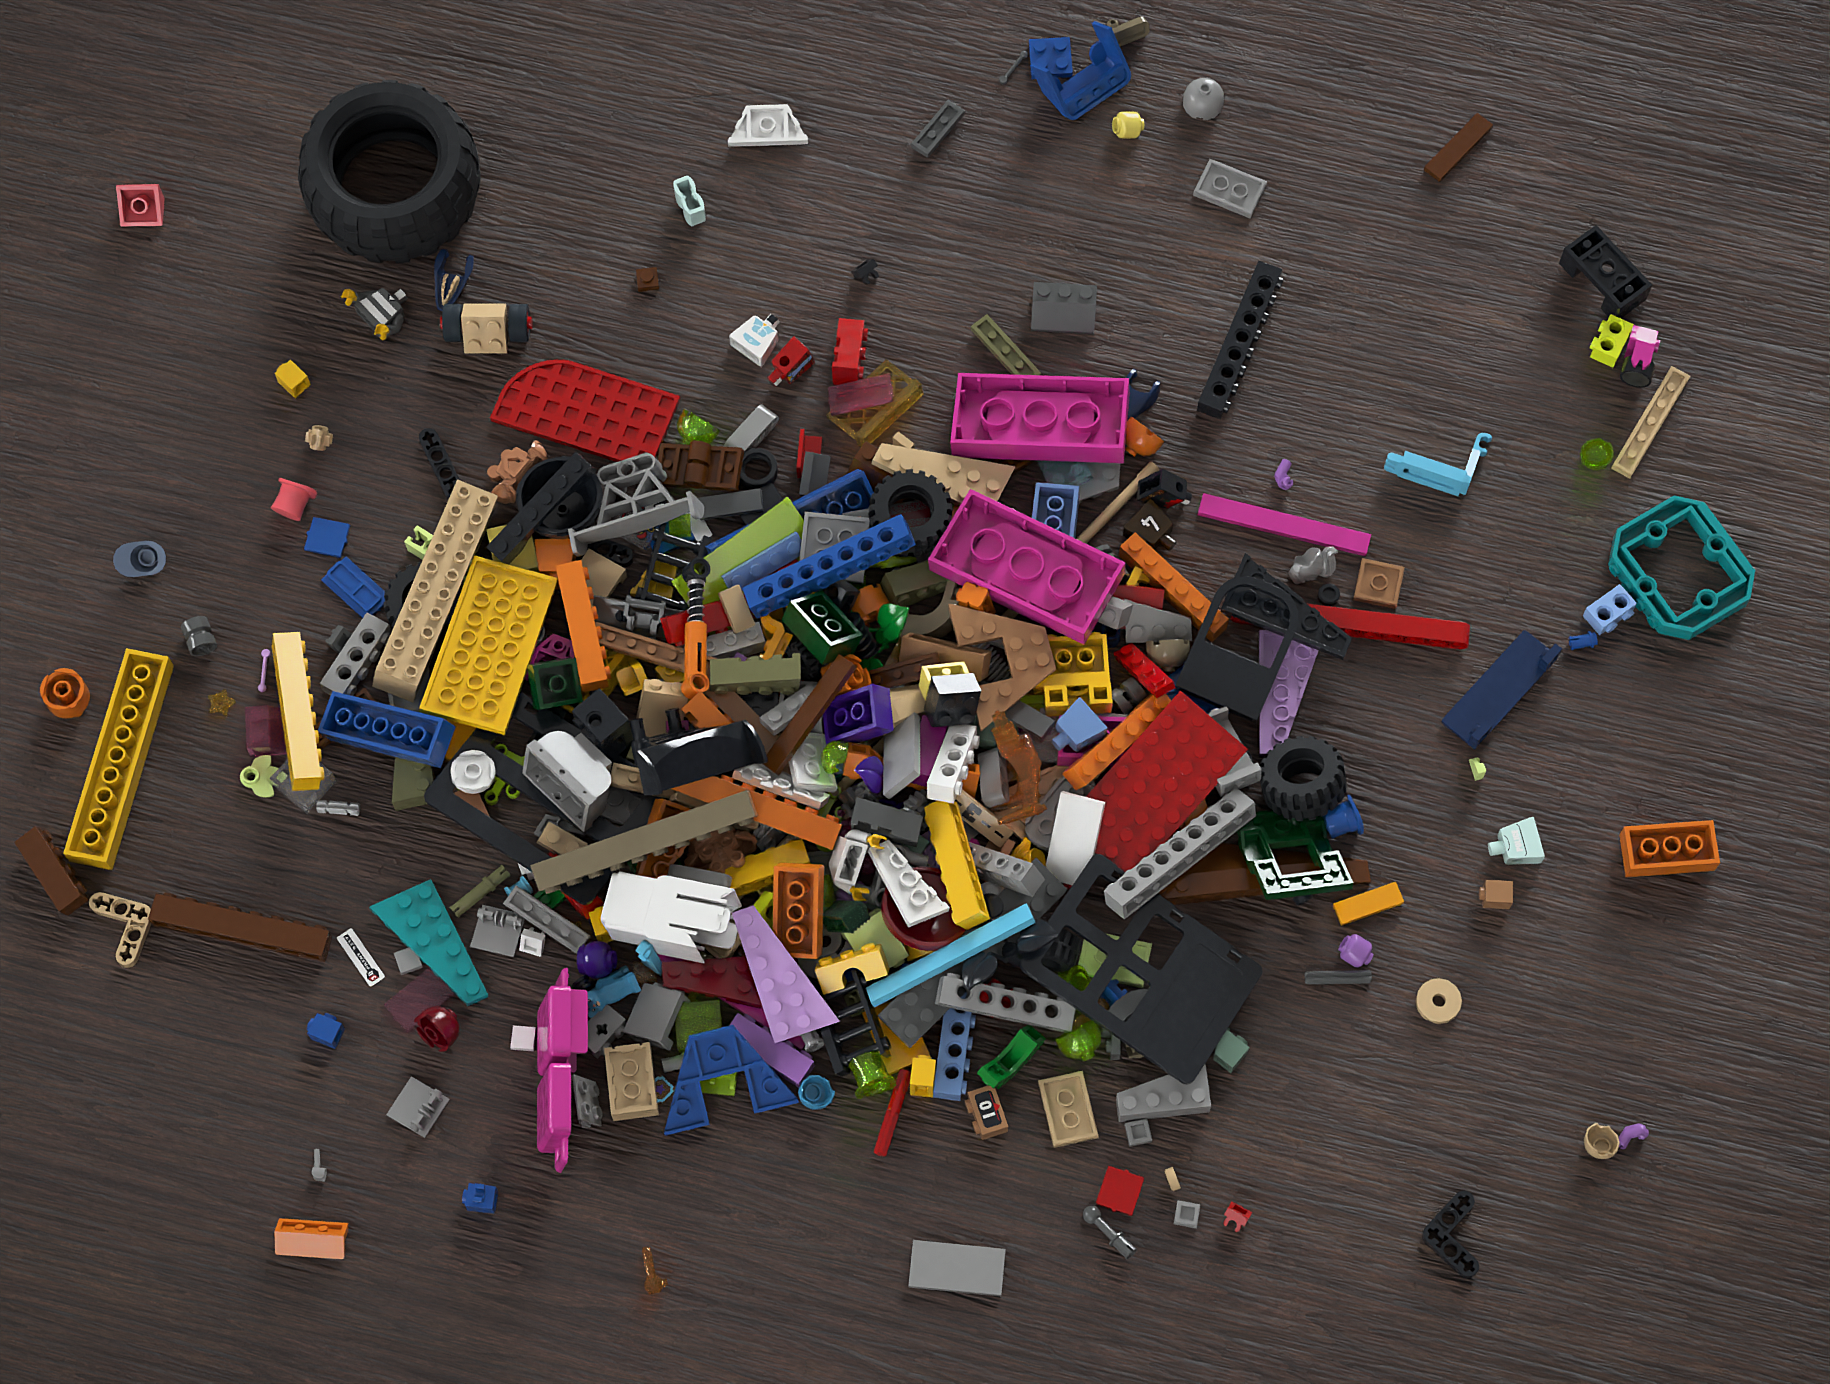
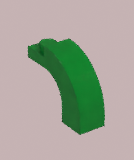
[977,1025,1046,1089]

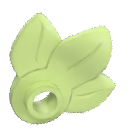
[240,755,285,798]

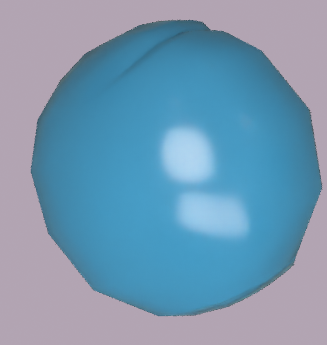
[798,1075,835,1110]

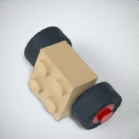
[440,304,533,353]

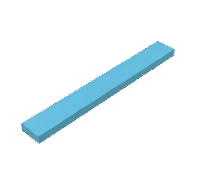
[866,903,1036,1007]

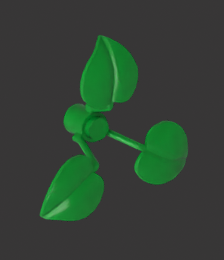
[851,603,909,671]

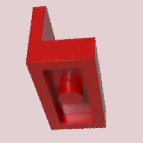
[797,429,822,478]

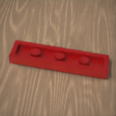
[1113,643,1176,698]

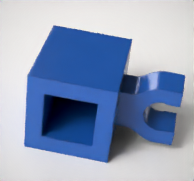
[462,1183,499,1214]

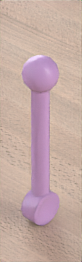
[258,649,271,692]

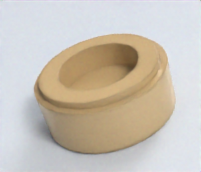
[1165,1167,1181,1191]

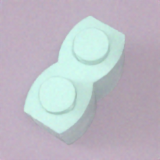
[673,176,706,226]

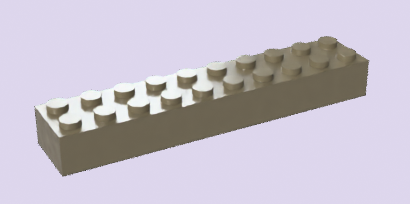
[530,790,758,894]

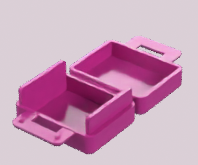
[537,967,588,1173]

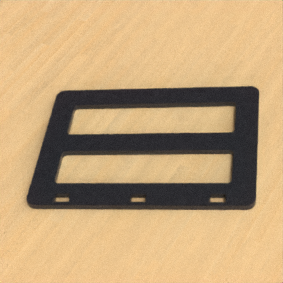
[424,692,670,905]

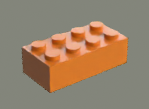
[1619,820,1720,877]
[773,862,824,959]

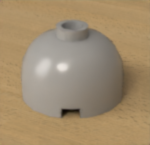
[1183,78,1224,120]

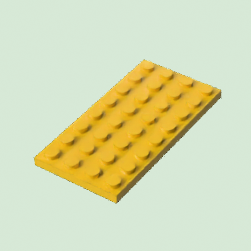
[419,555,558,735]

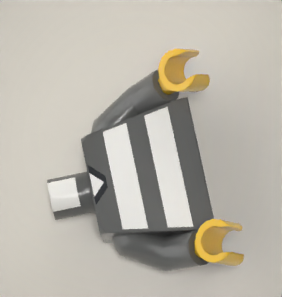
[341,288,408,340]

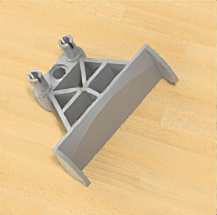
[568,453,704,556]

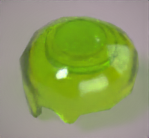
[1580,438,1614,471]
[821,740,849,775]

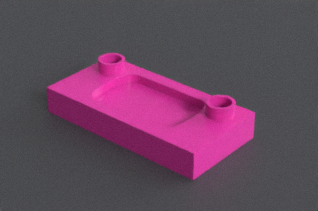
[950,373,1130,463]
[928,489,1125,645]

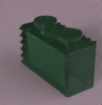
[823,900,870,934]

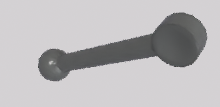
[999,50,1028,85]

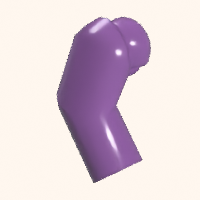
[1274,459,1293,490]
[1618,1123,1649,1149]

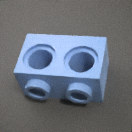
[1583,584,1637,635]

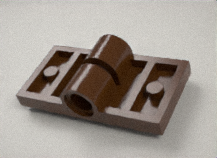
[658,441,744,491]

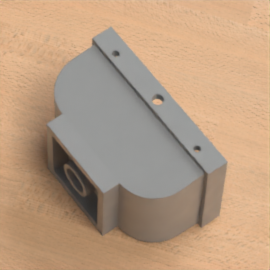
[522,731,612,832]

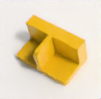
[616,658,647,696]

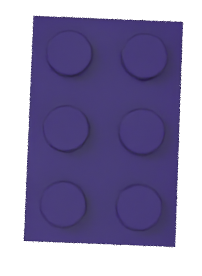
[823,684,894,748]

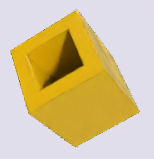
[275,360,311,398]

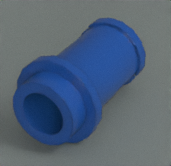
[1568,631,1598,650]

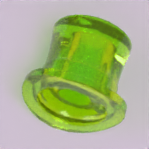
[849,1051,896,1099]

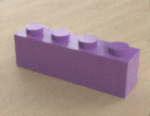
[729,1013,815,1088]

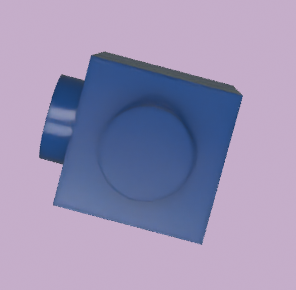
[307,1013,345,1049]

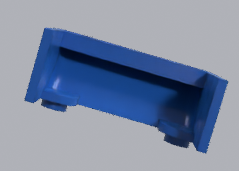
[1030,21,1131,120]

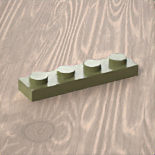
[971,314,1041,375]

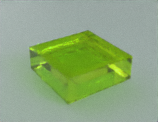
[669,514,692,537]

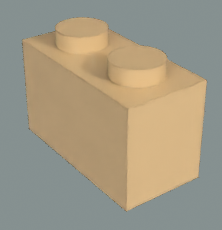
[536,822,588,855]

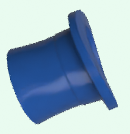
[1323,794,1364,839]

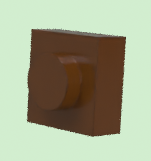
[636,267,659,292]

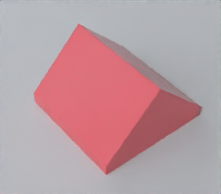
[116,184,165,227]

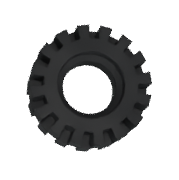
[785,640,825,681]

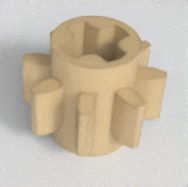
[305,425,333,451]

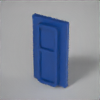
[321,557,385,618]

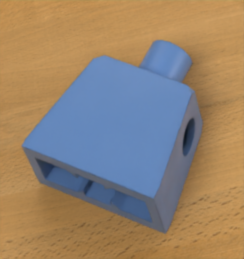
[1051,697,1108,752]

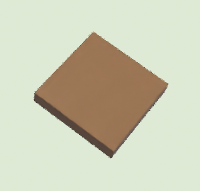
[1353,558,1405,609]

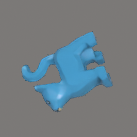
[587,966,641,1018]

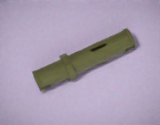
[449,864,511,918]

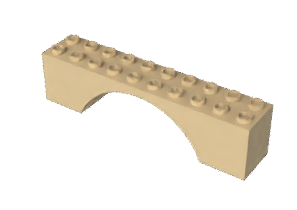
[372,480,498,702]

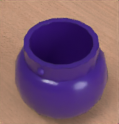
[577,941,617,979]

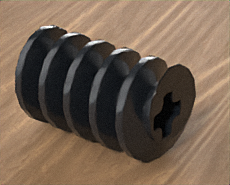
[845,612,880,660]

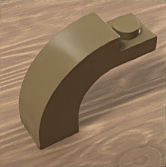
[901,579,963,639]

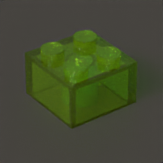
[675,1000,722,1055]

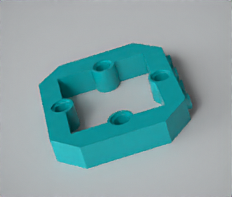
[1608,495,1755,640]

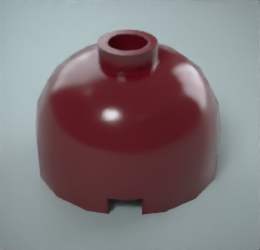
[414,1006,460,1052]

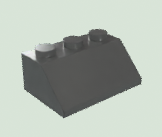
[1031,282,1097,335]

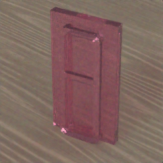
[828,373,894,416]

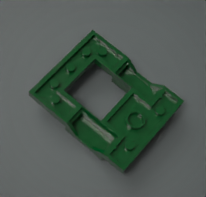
[1237,810,1353,900]

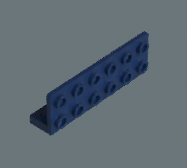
[1441,630,1562,750]

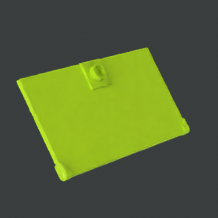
[671,497,804,636]

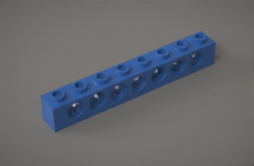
[742,514,916,618]

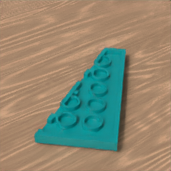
[369,879,488,1006]

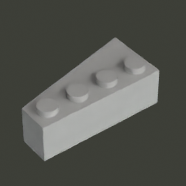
[1116,1064,1211,1122]

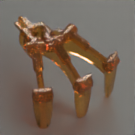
[991,710,1047,825]

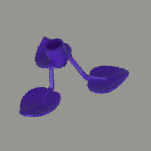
[854,756,904,810]

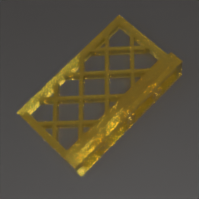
[827,359,924,447]

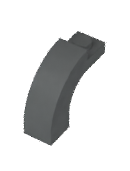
[1101,989,1148,1060]

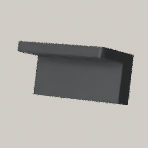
[799,451,831,495]

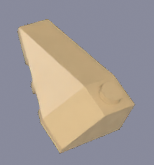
[884,684,926,736]

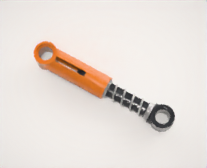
[681,557,711,699]

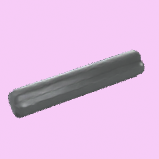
[1304,970,1372,984]

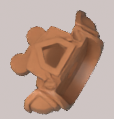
[487,440,548,504]
[684,826,757,873]

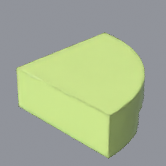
[1469,757,1486,781]

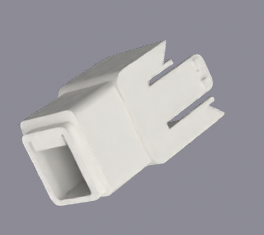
[601,871,742,963]

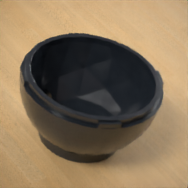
[516,456,603,539]

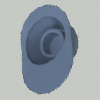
[113,541,166,577]

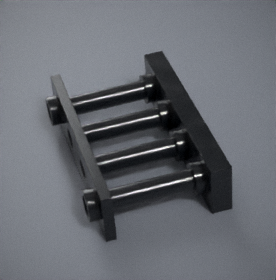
[635,523,712,611]
[815,969,891,1077]

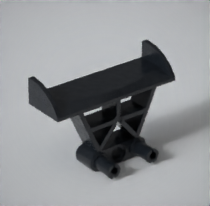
[629,708,768,795]

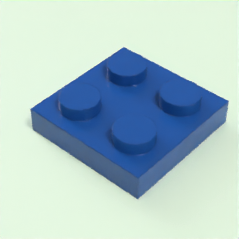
[1029,37,1073,79]

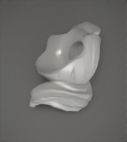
[1289,546,1338,584]

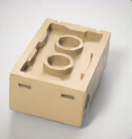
[604,1042,659,1121]

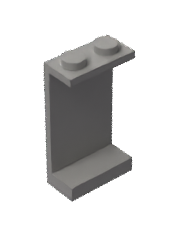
[1208,707,1261,797]

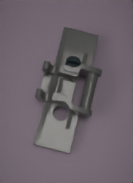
[593,595,682,640]

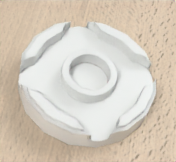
[450,750,496,794]

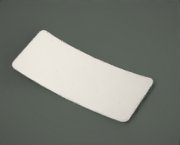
[683,513,712,541]

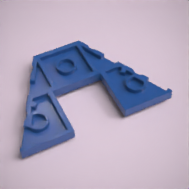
[664,1025,799,1135]

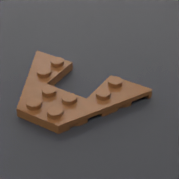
[948,604,1056,732]

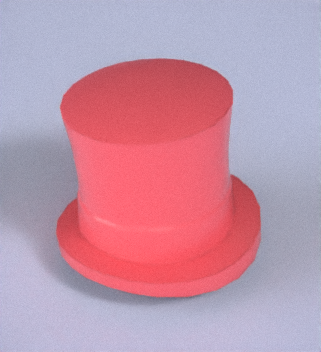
[270,478,317,521]

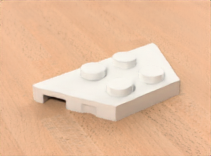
[728,104,808,147]

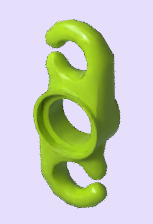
[869,556,917,568]

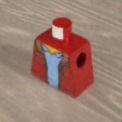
[767,336,815,386]

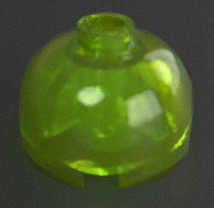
[677,409,721,445]
[1055,1020,1102,1062]

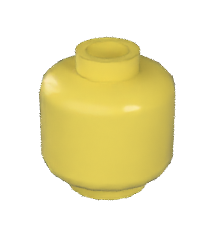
[1112,111,1144,139]

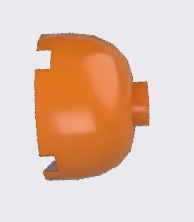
[1125,417,1165,457]

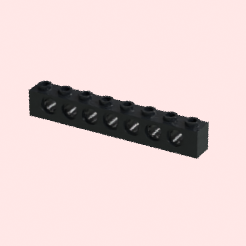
[1197,261,1284,420]

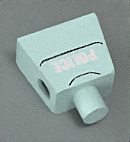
[1488,817,1545,865]

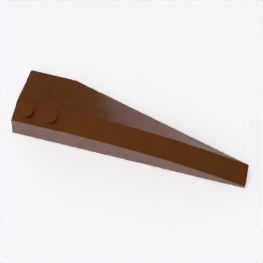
[1158,843,1371,905]

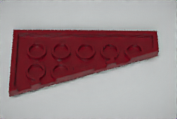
[661,956,799,1009]

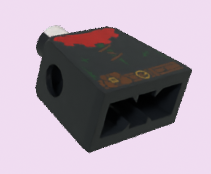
[1137,469,1192,508]

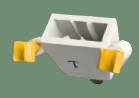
[829,829,887,901]

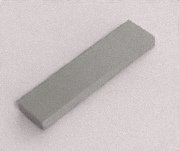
[503,885,590,954]

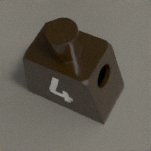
[1123,499,1177,551]

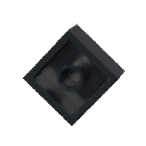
[924,673,981,727]

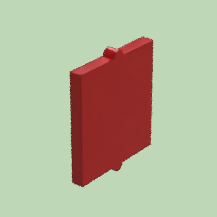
[1096,1166,1144,1216]

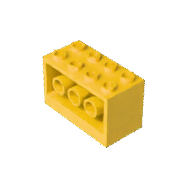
[1024,632,1110,696]

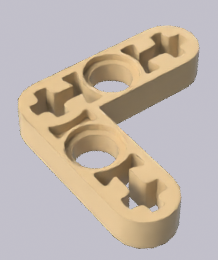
[89,892,151,968]

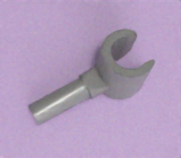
[312,1149,327,1182]

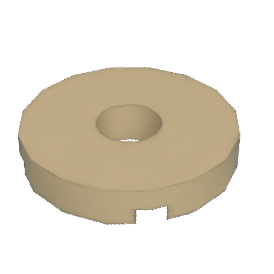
[1416,978,1462,1024]

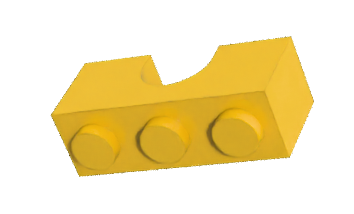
[1043,682,1113,717]
[814,943,890,995]

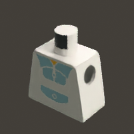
[729,314,780,368]

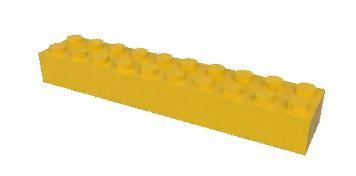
[63,648,174,870]

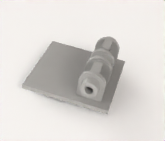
[470,905,525,957]
[572,1075,602,1128]
[386,1076,450,1138]

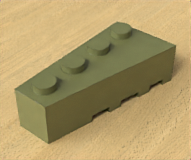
[392,712,435,811]

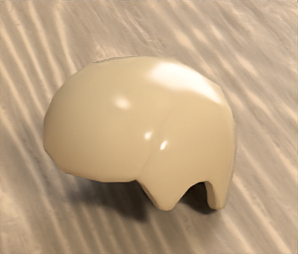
[1584,1123,1620,1159]

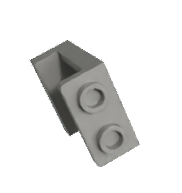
[623,982,690,1050]

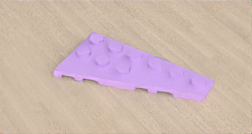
[1259,630,1319,757]
[732,906,840,1043]

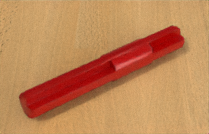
[874,1069,911,1157]

